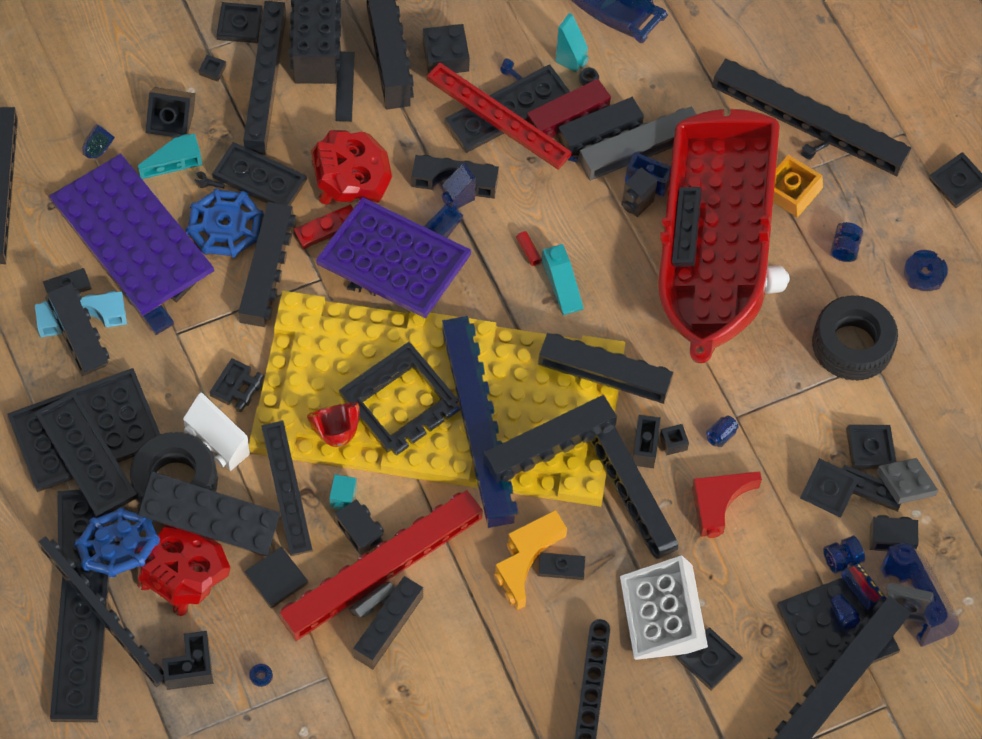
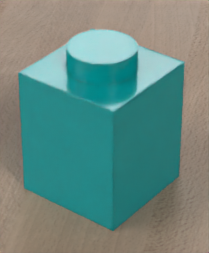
[329,474,357,511]

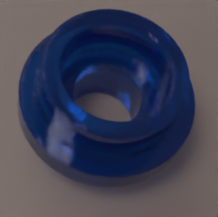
[249,664,273,687]

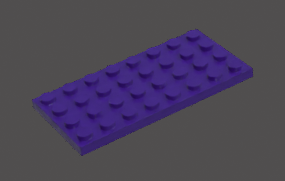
[49,154,214,316]

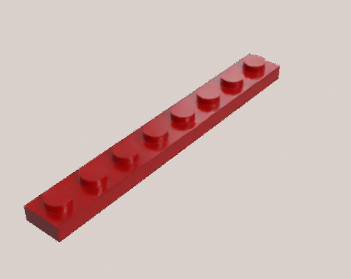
[427,63,572,170]

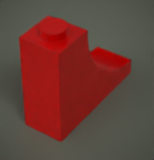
[692,471,762,538]

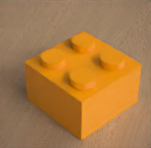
[773,154,823,218]

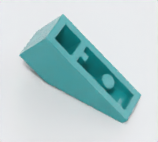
[555,13,589,73]
[138,133,202,179]
[542,244,584,316]

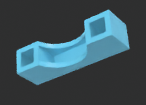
[35,291,127,337]

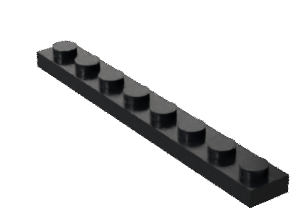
[38,536,164,687]

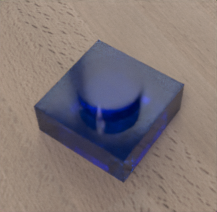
[143,305,174,335]

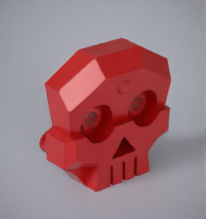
[311,130,392,205]
[137,525,231,616]

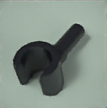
[801,141,829,160]
[195,171,225,189]

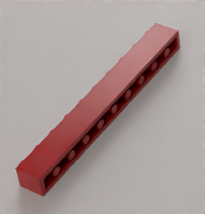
[279,490,483,641]

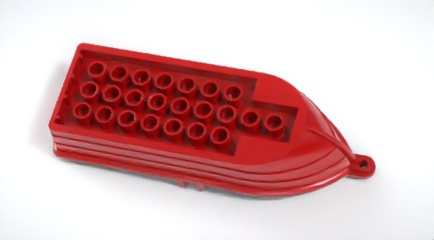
[658,109,780,363]

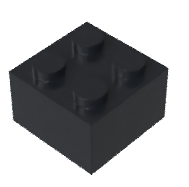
[423,24,470,74]

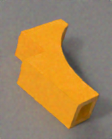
[494,510,567,610]

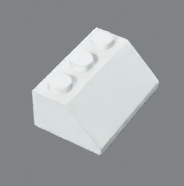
[183,392,250,471]

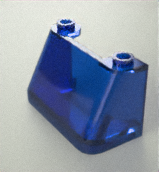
[880,543,959,647]

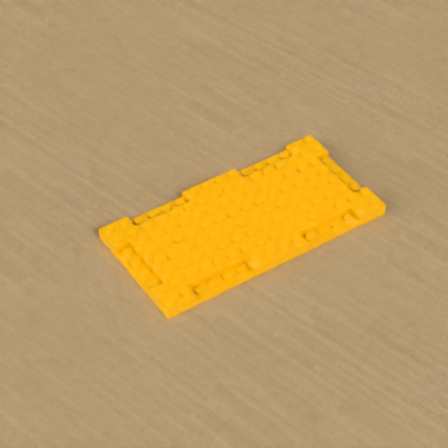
[249,290,626,507]

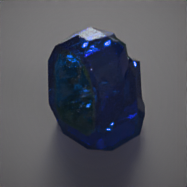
[82,123,115,158]

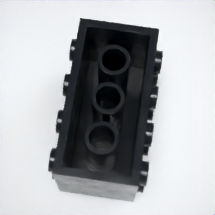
[289,0,341,84]

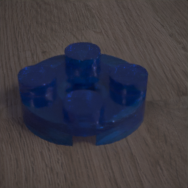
[904,250,948,291]

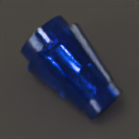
[830,594,860,630]

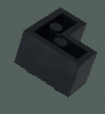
[162,631,214,690]

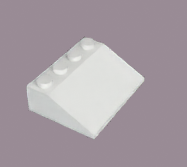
[620,555,708,660]

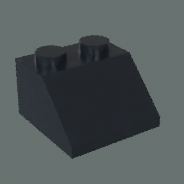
[145,87,196,138]

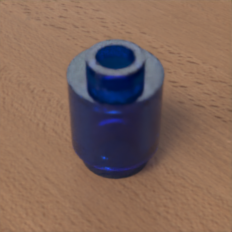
[706,415,739,447]

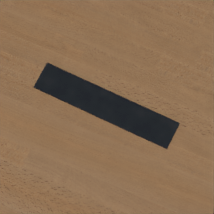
[335,51,355,122]

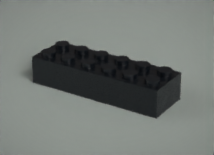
[366,0,414,110]

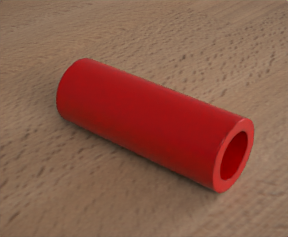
[516,231,542,266]

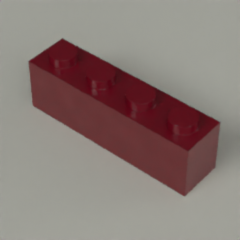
[527,79,611,138]

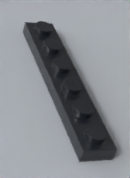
[261,420,313,556]

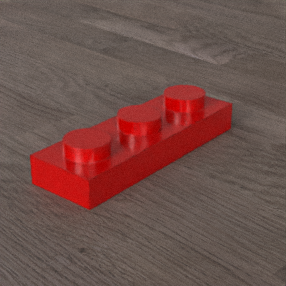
[293,204,353,250]

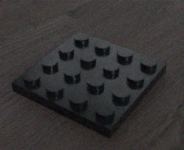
[777,574,900,685]

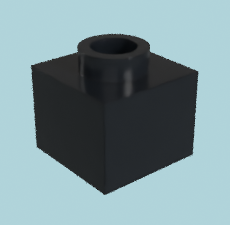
[660,424,689,456]

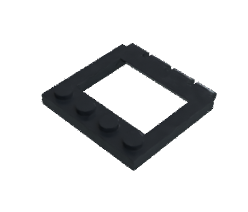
[339,341,460,456]

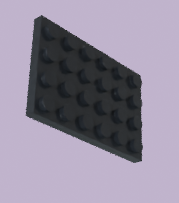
[7,368,160,492]

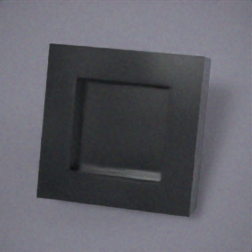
[198,55,226,82]

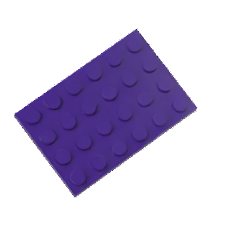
[316,197,471,319]

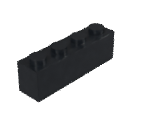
[558,96,644,156]
[45,283,110,377]
[353,576,423,670]

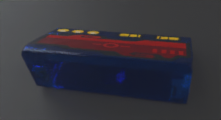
[841,563,886,611]

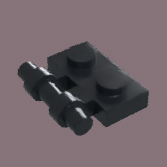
[209,358,264,412]

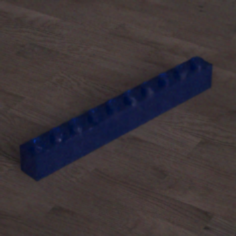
[442,316,518,528]

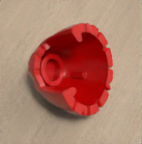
[307,402,360,447]

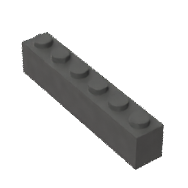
[579,106,696,181]

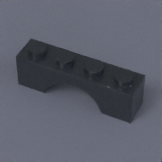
[411,155,499,199]

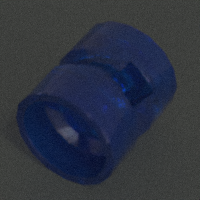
[830,222,863,262]
[823,535,865,574]

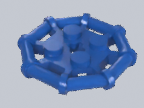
[185,188,264,258]
[74,507,160,578]

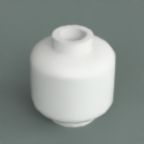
[765,265,790,294]

